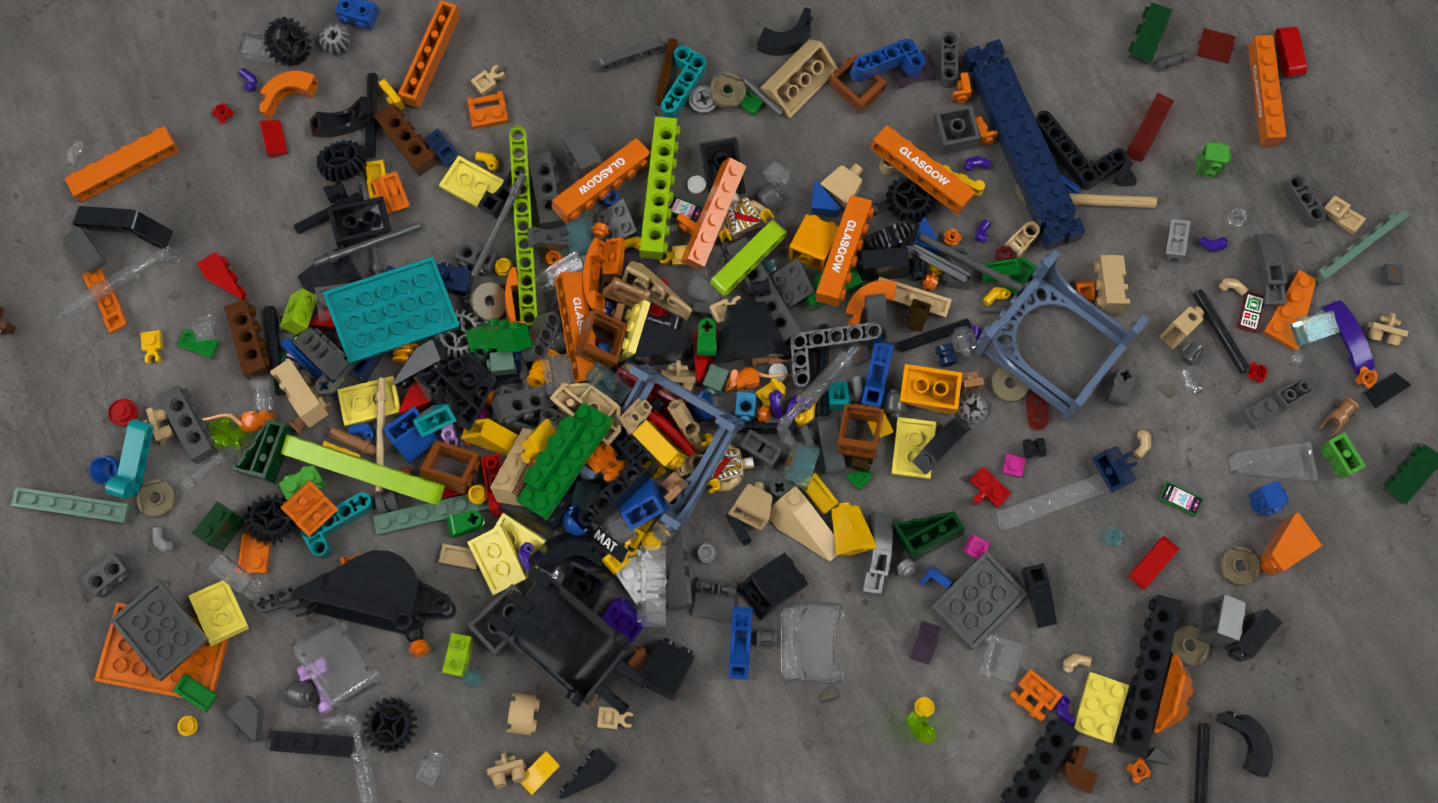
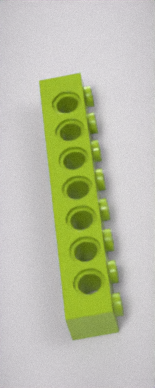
[640,116,681,260]

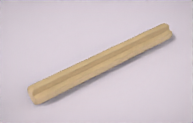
[1069,193,1157,208]

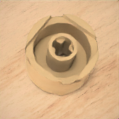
[506,692,540,736]

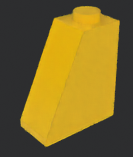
[460,418,519,457]
[831,502,877,556]

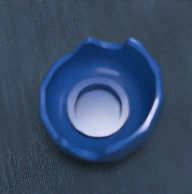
[689,391,714,421]
[89,455,120,484]
[562,505,590,536]

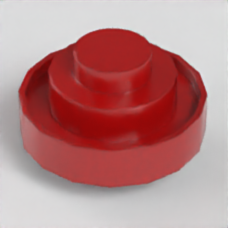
[108,399,139,427]

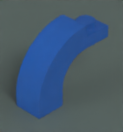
[861,341,894,408]
[728,606,753,680]

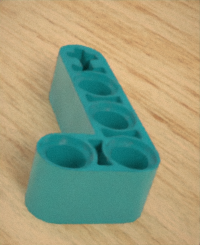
[661,46,706,118]
[105,419,154,499]
[301,492,375,559]

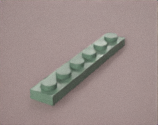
[1315,209,1410,285]
[11,487,131,524]
[373,494,490,536]

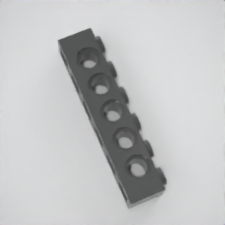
[725,237,801,344]

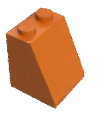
[1259,512,1323,577]

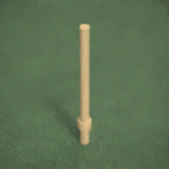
[375,378,387,493]

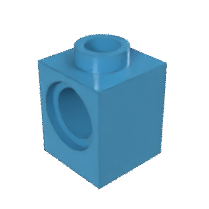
[735,392,756,422]

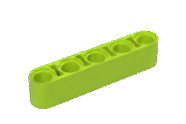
[710,220,787,297]

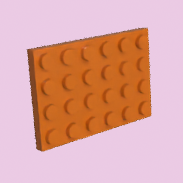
[94,602,229,698]

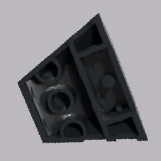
[715,301,791,364]
[414,353,497,431]

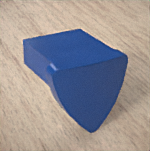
[919,565,953,588]

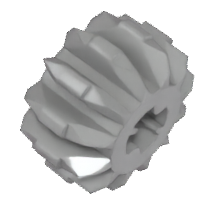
[319,23,351,55]

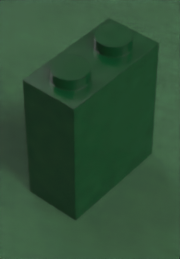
[192,501,246,552]

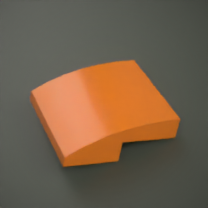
[280,480,339,536]

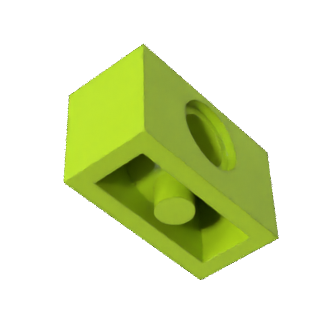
[280,288,318,335]
[442,633,475,678]

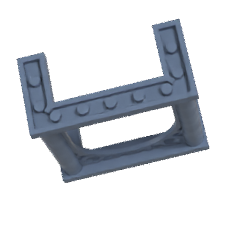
[975,249,1149,423]
[579,365,745,531]

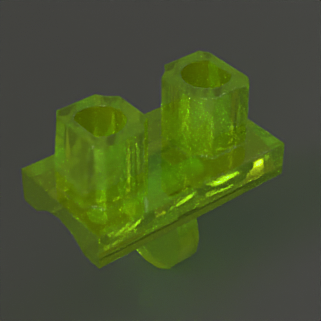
[209,417,247,450]
[905,711,936,745]

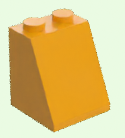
[789,214,839,272]

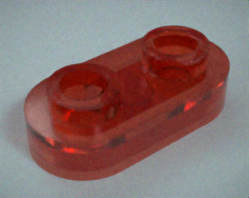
[1025,392,1048,431]

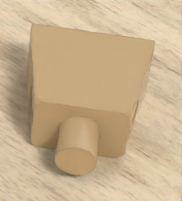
[820,164,863,209]
[1159,306,1204,350]
[728,482,772,530]

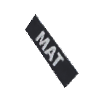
[585,519,629,563]

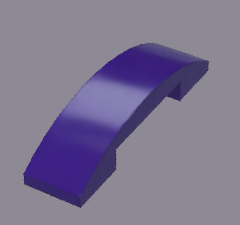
[1322,300,1375,375]

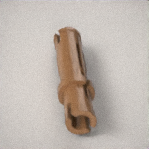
[328,426,386,458]

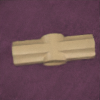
[667,399,707,454]

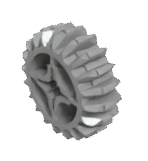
[434,309,483,359]

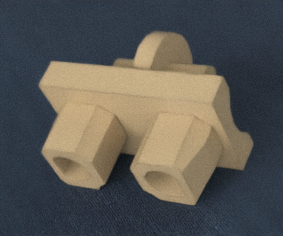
[1367,312,1409,346]
[661,360,696,391]
[616,398,652,435]
[143,407,175,445]
[487,752,528,789]

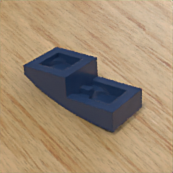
[424,128,461,167]

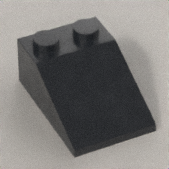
[699,136,746,194]
[327,196,392,248]
[297,245,362,309]
[499,493,573,537]
[562,555,613,612]

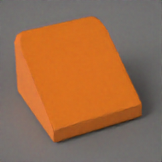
[1073,280,1095,301]

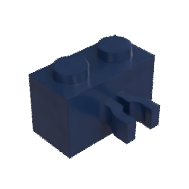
[436,262,474,296]
[1092,446,1138,493]

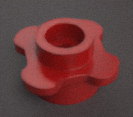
[212,103,234,124]
[1248,362,1268,383]

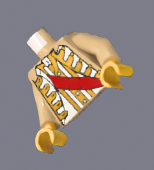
[718,193,774,243]
[701,433,754,494]

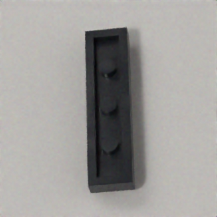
[270,730,354,758]

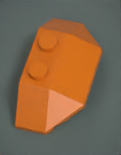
[1152,654,1193,734]

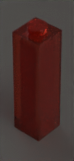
[1126,93,1174,162]

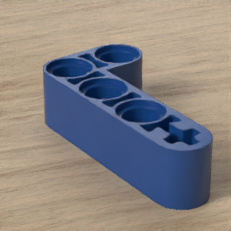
[850,39,925,82]

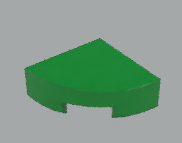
[845,471,873,491]

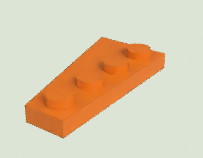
[1262,270,1316,352]

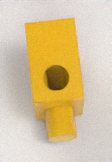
[521,419,557,464]

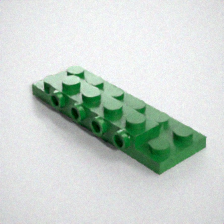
[515,402,615,520]

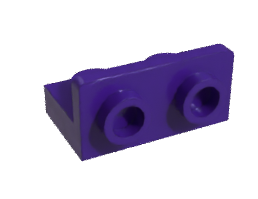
[602,597,650,644]

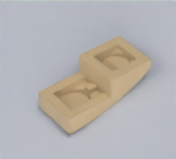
[1324,196,1366,235]

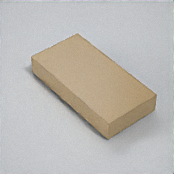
[438,544,479,570]

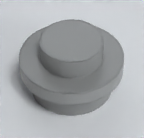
[697,544,716,563]
[897,559,916,577]

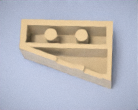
[1094,255,1130,315]
[270,358,329,428]

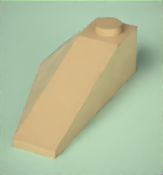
[622,261,692,321]
[769,486,837,562]

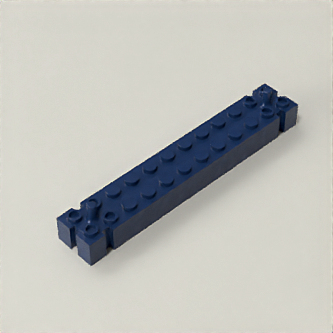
[963,39,1085,251]

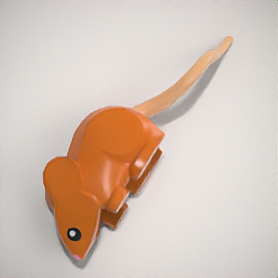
[725,367,793,392]
[202,410,276,433]

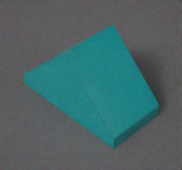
[828,381,849,411]
[413,403,457,437]

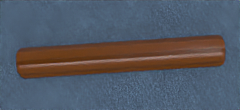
[654,38,678,106]

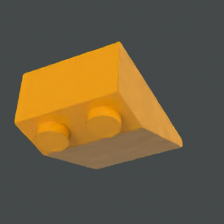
[900,364,962,415]

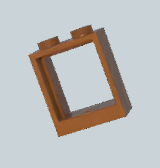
[829,54,887,114]
[575,309,627,370]
[837,404,884,459]
[420,440,481,494]

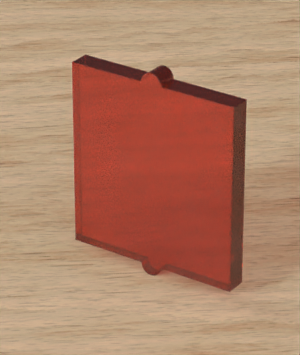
[1197,28,1235,64]

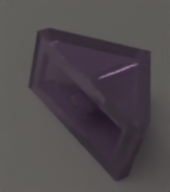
[910,621,941,665]

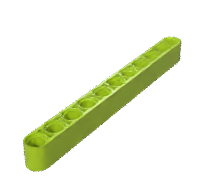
[509,126,538,329]

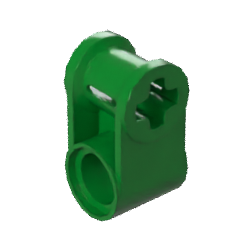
[697,318,717,356]
[446,510,486,538]

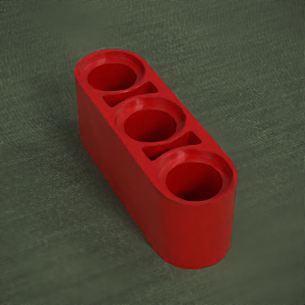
[1275,26,1307,78]
[1128,535,1180,590]

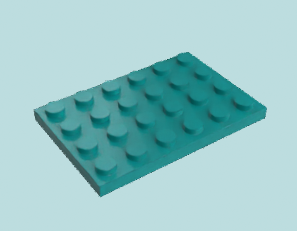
[322,257,460,365]

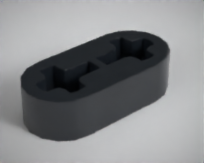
[725,514,752,547]

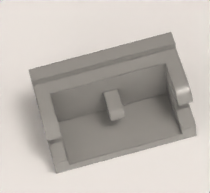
[1166,219,1191,263]

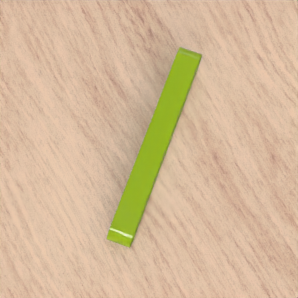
[281,435,445,505]

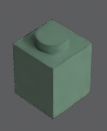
[487,352,517,376]
[703,364,729,396]

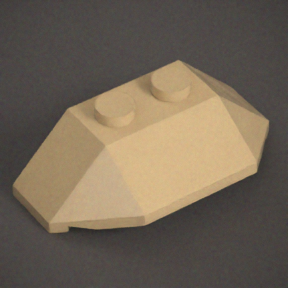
[550,383,621,446]

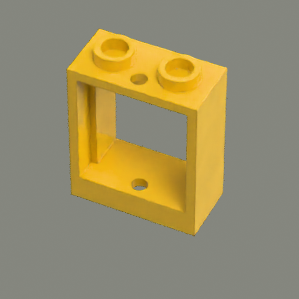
[632,420,686,470]

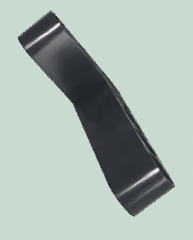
[1036,111,1127,190]
[72,206,173,249]
[791,322,886,390]
[579,427,659,530]

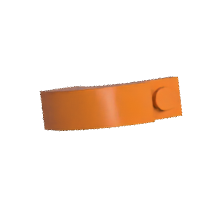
[259,71,319,120]
[846,280,897,336]

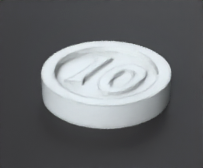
[688,176,706,194]
[769,363,788,382]

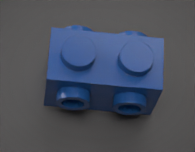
[335,0,380,30]
[1248,480,1289,517]

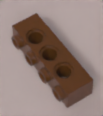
[374,104,437,177]
[224,299,271,380]

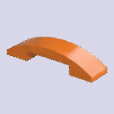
[583,237,607,312]
[505,267,524,323]
[82,268,128,334]

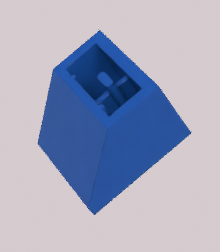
[383,406,440,464]
[616,478,669,531]

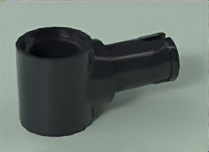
[644,314,683,330]

